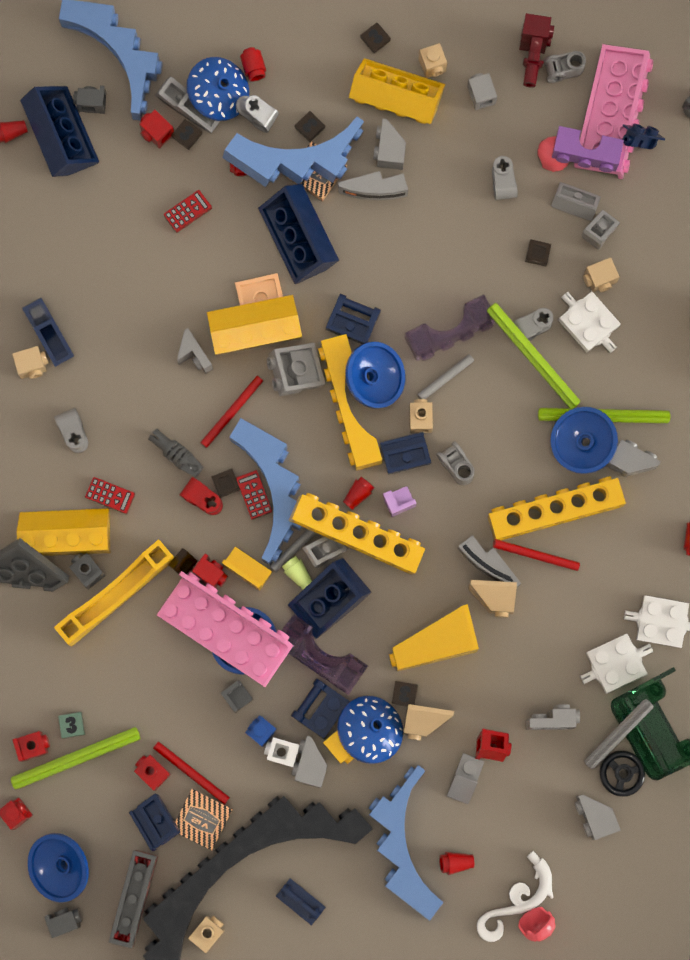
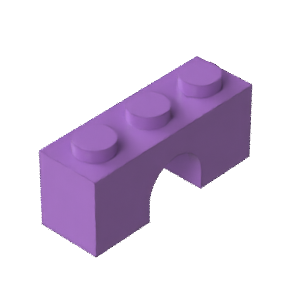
[552,126,624,172]

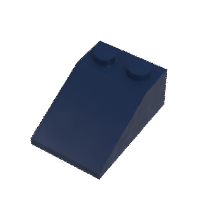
[288,558,372,639]

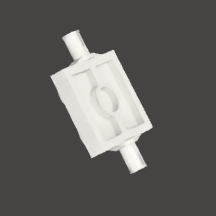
[558,292,621,353]
[624,595,690,648]
[580,634,653,694]

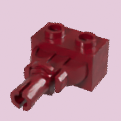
[519,13,554,88]

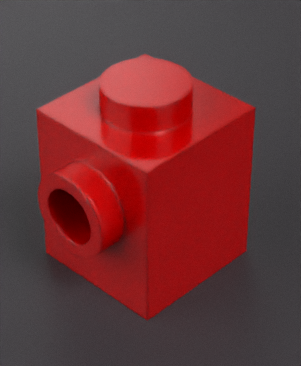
[139,110,174,149]
[134,755,171,791]

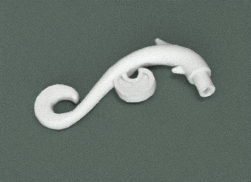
[477,851,553,942]

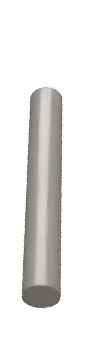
[417,354,474,399]
[270,520,319,573]

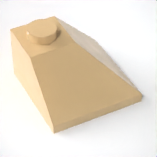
[468,580,517,618]
[403,704,454,741]

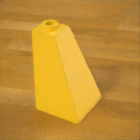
[389,604,479,671]

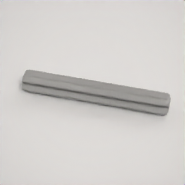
[584,699,654,769]

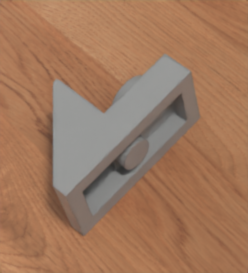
[582,210,620,250]
[177,328,213,374]
[303,537,347,569]
[447,753,484,804]

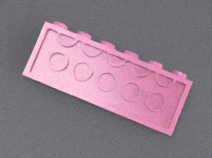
[574,44,653,179]
[157,571,293,687]

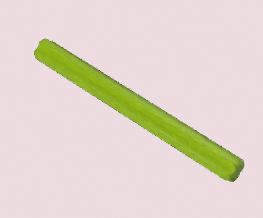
[487,303,580,409]
[538,408,670,423]
[11,727,141,790]

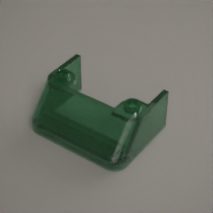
[611,667,690,780]

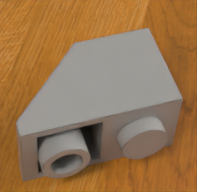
[373,119,406,170]
[606,440,661,477]
[292,736,327,788]
[574,795,621,840]

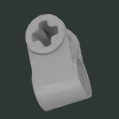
[543,51,586,83]
[236,95,279,133]
[492,156,518,200]
[513,308,553,341]
[54,408,88,453]
[436,441,474,485]

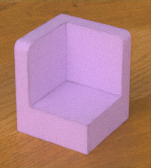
[383,487,417,517]

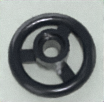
[600,751,645,797]

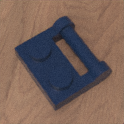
[326,293,381,344]
[291,678,350,739]

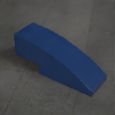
[22,298,74,367]

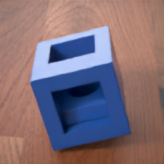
[245,715,277,747]

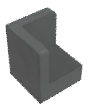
[221,680,253,713]

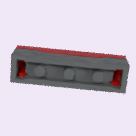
[109,850,158,948]

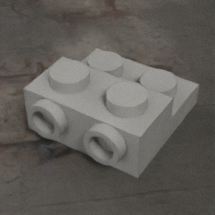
[267,343,325,396]
[526,705,580,730]

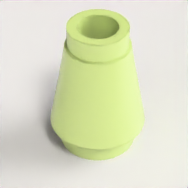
[282,556,312,590]

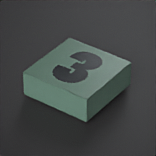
[58,712,85,739]

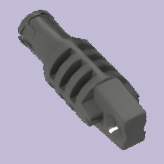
[148,429,204,477]

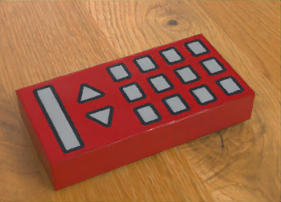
[164,190,212,233]
[236,470,272,520]
[85,477,135,514]

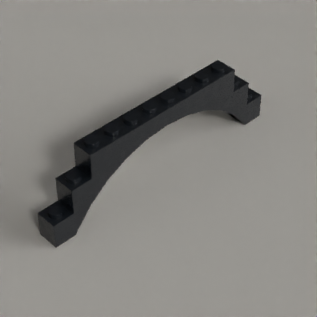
[143,796,372,960]

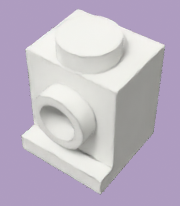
[264,737,300,767]

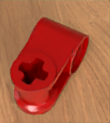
[179,477,223,515]

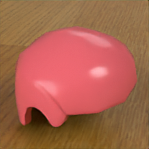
[538,136,569,172]
[518,907,555,942]

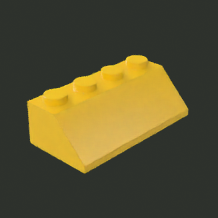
[349,58,445,124]
[207,295,302,355]
[17,508,111,556]

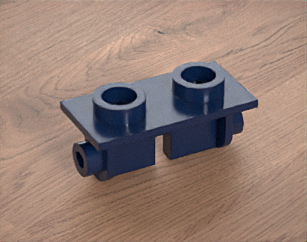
[622,123,665,150]
[276,878,326,926]

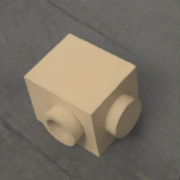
[419,43,447,78]
[583,258,620,292]
[12,346,49,379]
[409,399,433,433]
[188,915,225,953]

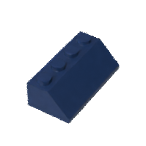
[20,86,99,177]
[258,184,339,284]

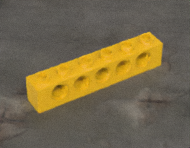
[488,476,626,541]
[289,493,425,575]

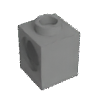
[467,73,497,110]

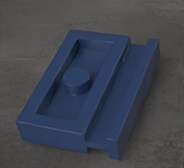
[380,432,431,475]
[129,793,180,851]

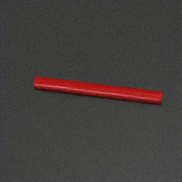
[200,376,263,448]
[493,539,580,571]
[153,741,230,805]

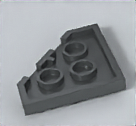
[0,538,69,592]

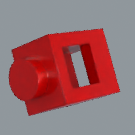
[192,553,229,588]
[475,729,512,762]
[12,731,50,762]
[0,797,33,830]

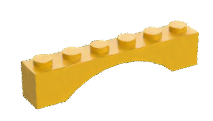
[318,334,382,471]
[54,539,174,647]

